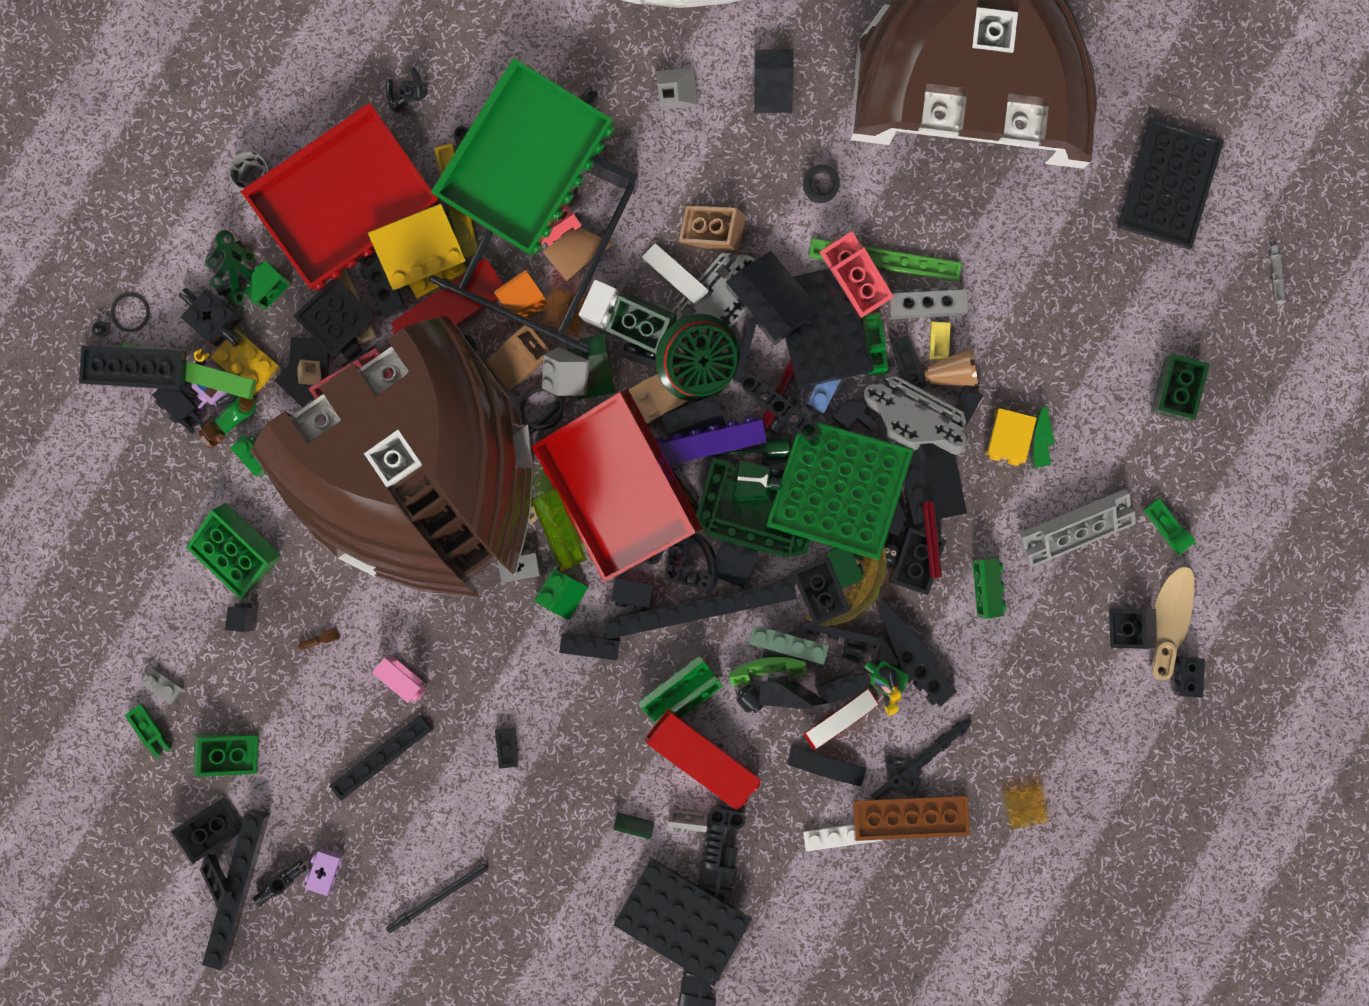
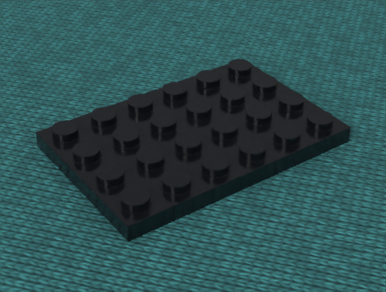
[1117,118,1224,250]
[785,268,874,389]
[613,857,752,986]

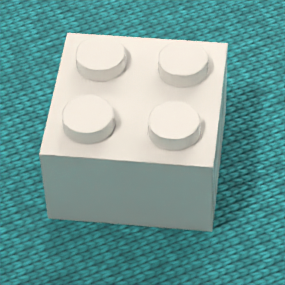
[579,280,620,332]

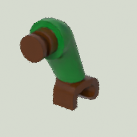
[199,397,256,448]

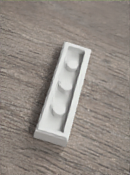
[642,244,709,305]

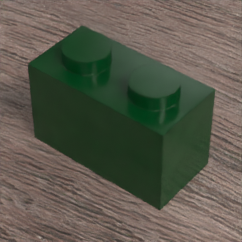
[826,548,865,589]

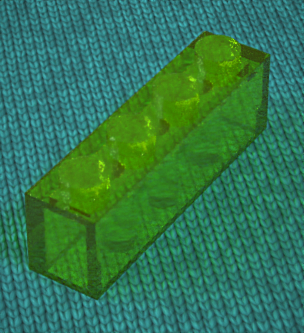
[531,489,587,571]

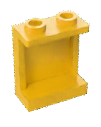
[985,408,1037,466]

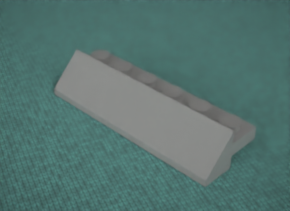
[1019,489,1136,568]

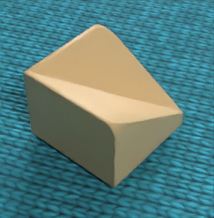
[297,360,321,385]

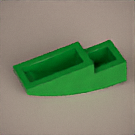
[861,313,888,376]
[1030,407,1055,469]

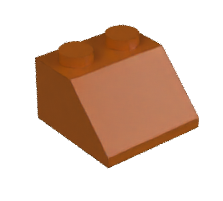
[494,270,548,325]

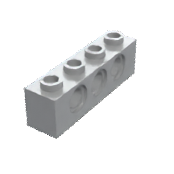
[888,287,968,319]

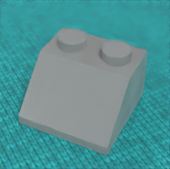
[542,347,589,396]

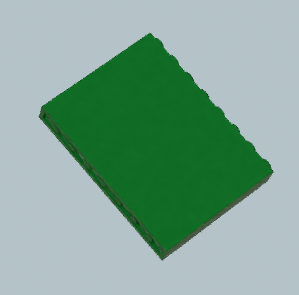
[431,58,615,257]

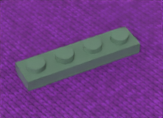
[748,625,829,665]

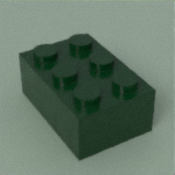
[606,292,677,354]
[1151,354,1210,422]

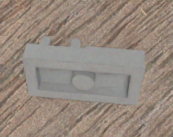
[140,667,184,705]
[668,809,708,833]

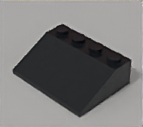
[726,251,820,346]
[903,439,967,525]

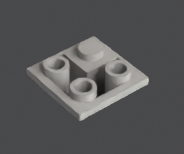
[656,67,698,110]

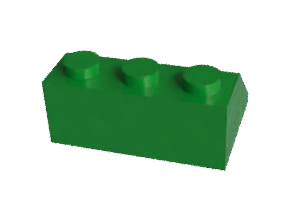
[972,558,1006,619]

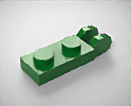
[124,703,171,758]

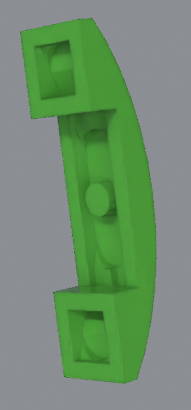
[729,657,808,686]

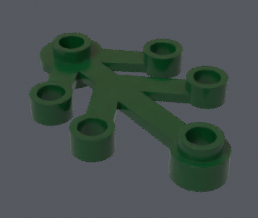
[205,230,255,305]

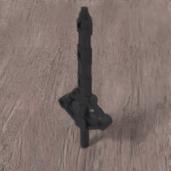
[870,719,972,800]

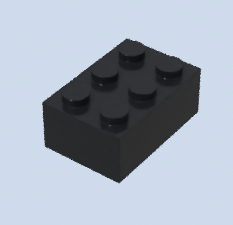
[888,528,946,595]

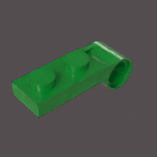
[1142,498,1196,555]

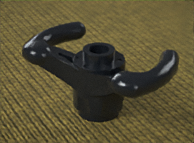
[386,67,427,112]

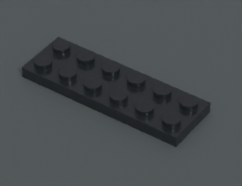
[79,345,187,390]

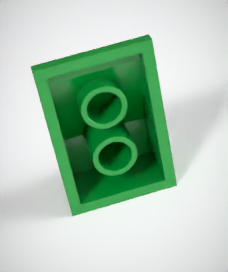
[193,733,258,777]

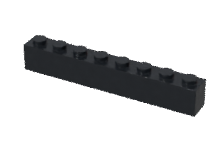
[202,809,270,970]

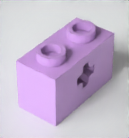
[305,848,344,896]

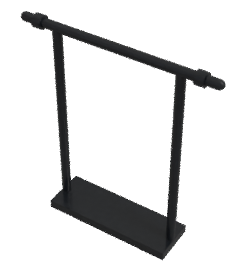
[429,156,638,353]

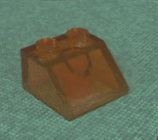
[541,286,586,338]

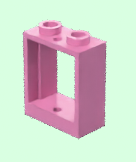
[372,655,427,703]

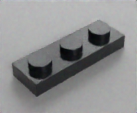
[200,854,232,908]

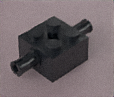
[179,288,243,347]

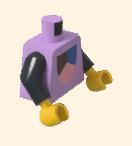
[191,349,237,409]

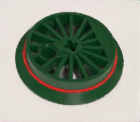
[655,314,739,401]

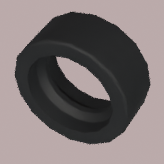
[803,164,840,203]

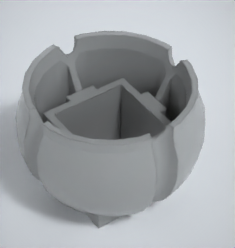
[228,151,273,194]

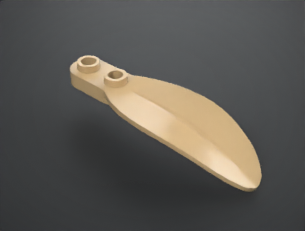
[1151,567,1195,680]

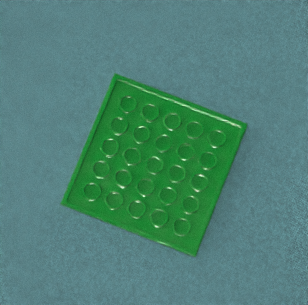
[766,421,914,561]

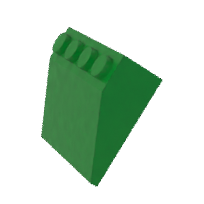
[186,503,281,600]

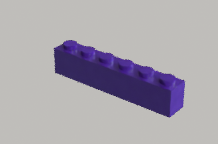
[655,416,767,465]

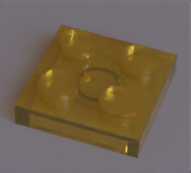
[1002,783,1049,830]

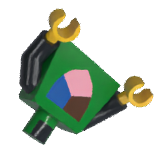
[863,661,909,716]

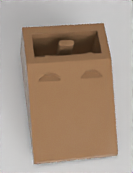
[485,325,550,392]

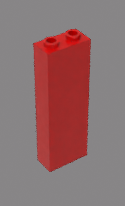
[390,258,504,334]
[644,708,761,811]

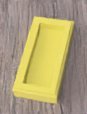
[929,321,951,360]

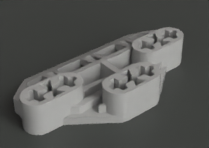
[671,253,755,347]
[864,376,969,455]

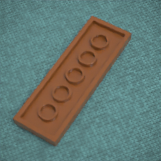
[852,796,970,841]

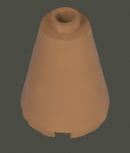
[924,348,978,387]

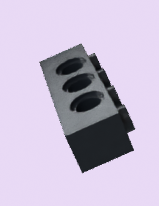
[357,248,407,318]

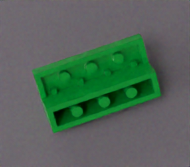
[638,656,724,725]

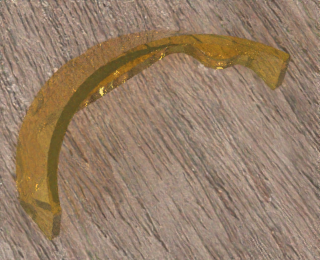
[805,547,887,626]

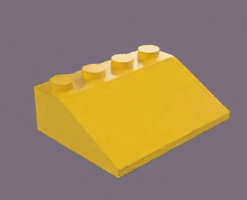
[368,204,465,290]

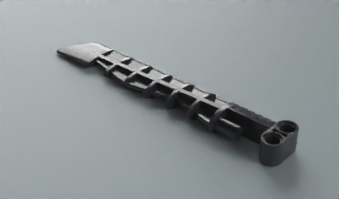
[678,805,746,1006]

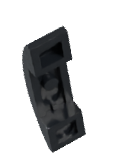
[787,746,866,786]

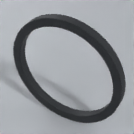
[111,294,150,332]

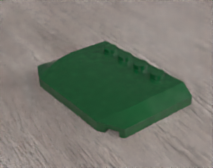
[696,458,810,558]

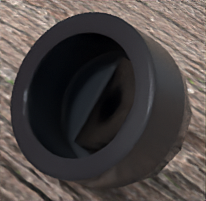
[92,321,109,337]

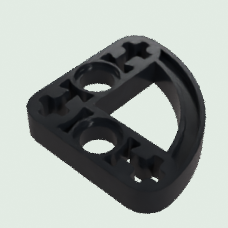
[665,532,719,590]

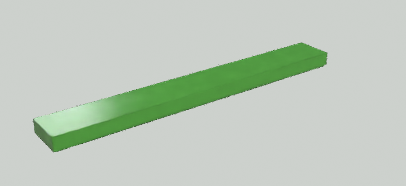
[808,238,962,282]
[122,344,257,399]

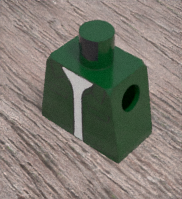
[735,461,782,501]

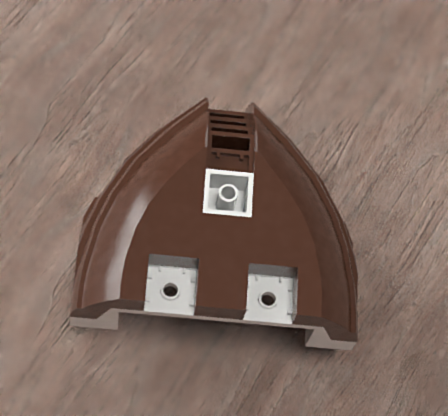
[850,0,1097,169]
[251,316,533,599]

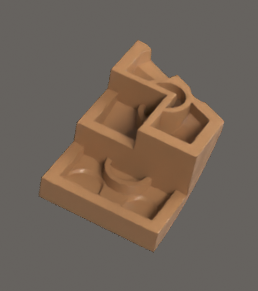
[543,227,614,281]

